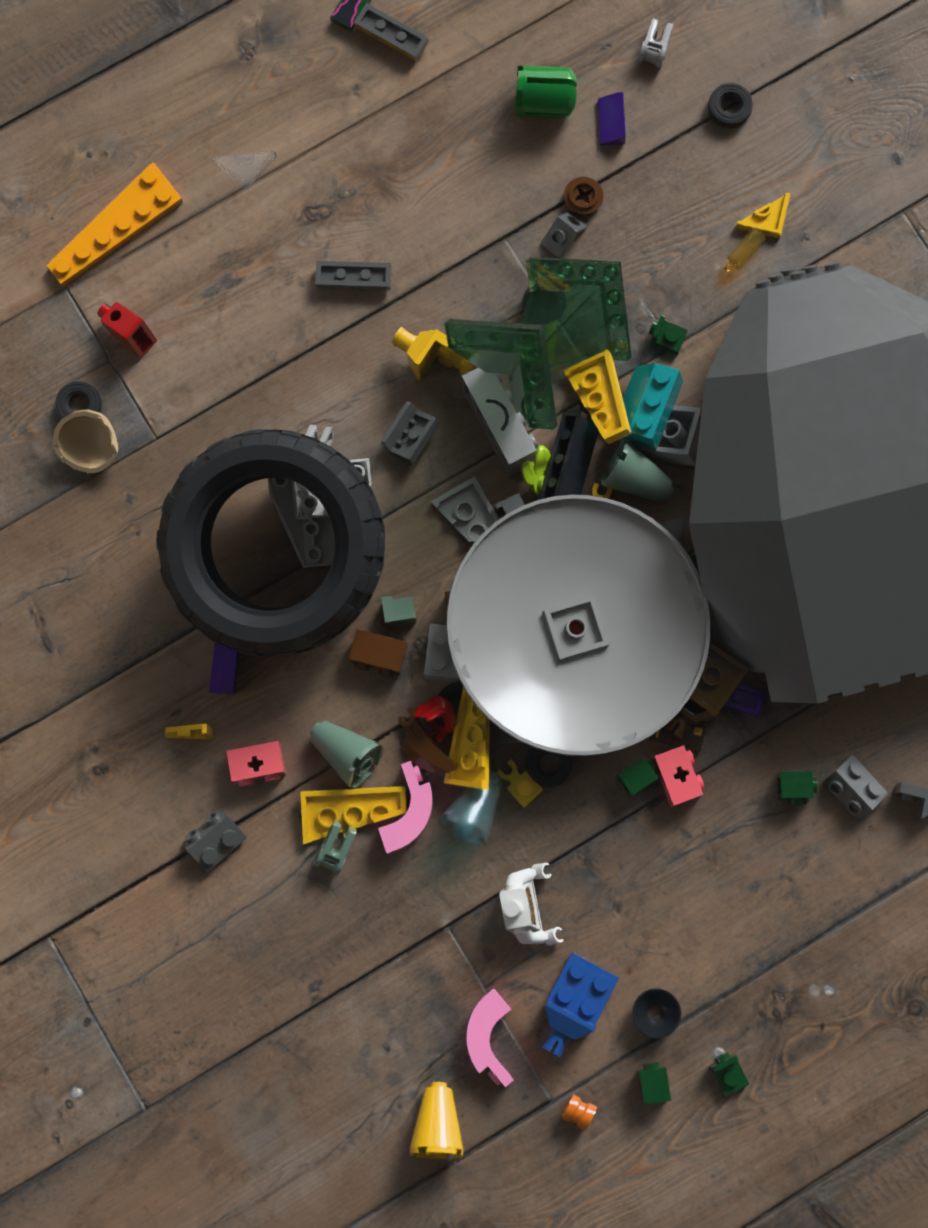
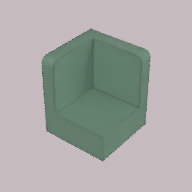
[381,596,417,627]

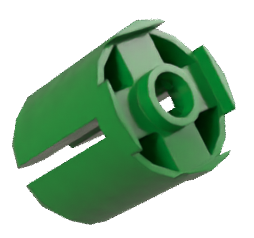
[515,65,577,118]

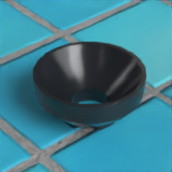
[632,988,681,1038]

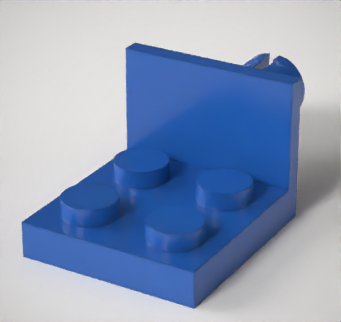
[542,953,619,1057]

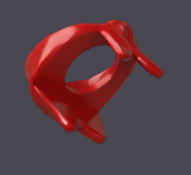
[415,696,456,743]

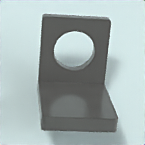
[541,212,587,258]

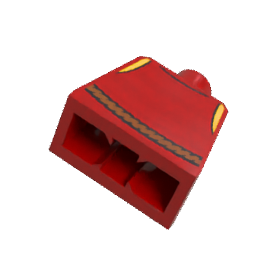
[97,302,157,359]

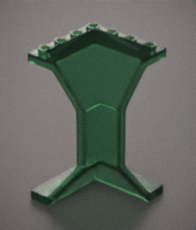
[444,257,632,430]

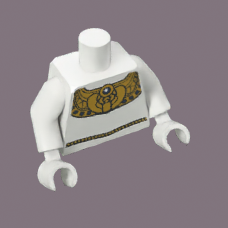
[499,863,563,946]

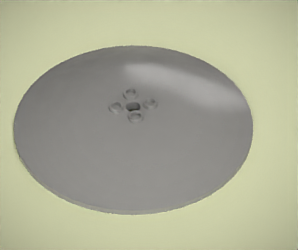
[447,495,710,756]

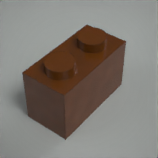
[349,629,408,678]

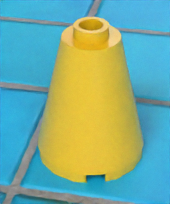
[409,1082,464,1159]

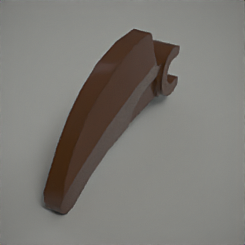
[398,708,457,773]

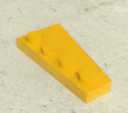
[563,349,631,444]
[444,687,490,791]
[300,786,407,844]

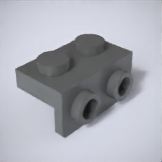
[381,401,440,464]
[823,754,889,820]
[182,808,247,872]

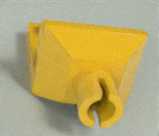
[391,327,484,381]

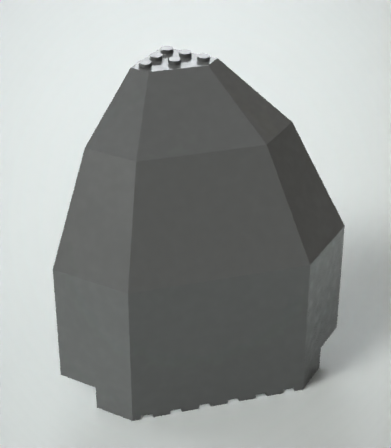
[689,262,928,704]

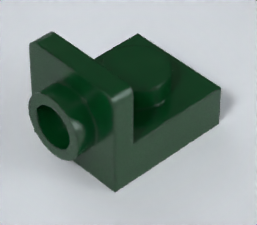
[648,314,688,355]
[710,1052,749,1096]

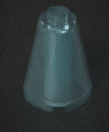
[439,770,503,846]

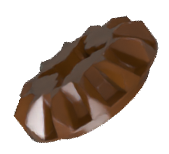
[564,177,604,216]

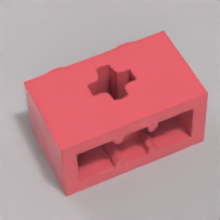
[226,741,286,787]
[652,745,705,808]

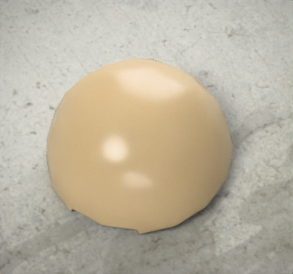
[53,409,118,474]

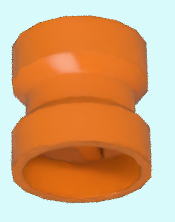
[561,1094,597,1131]

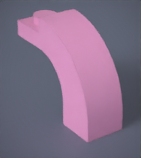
[378,761,433,855]
[467,988,514,1087]

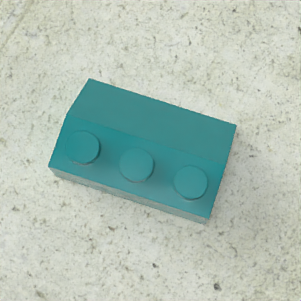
[621,363,683,450]

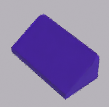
[598,92,626,146]
[209,643,240,695]

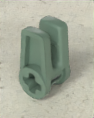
[313,820,356,876]

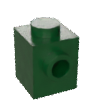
[777,771,818,805]

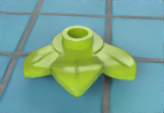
[521,445,551,496]

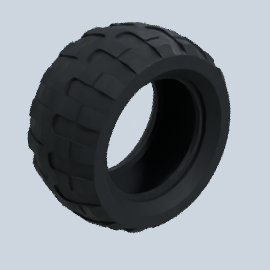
[156,429,385,657]

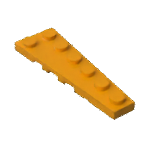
[46,162,183,287]

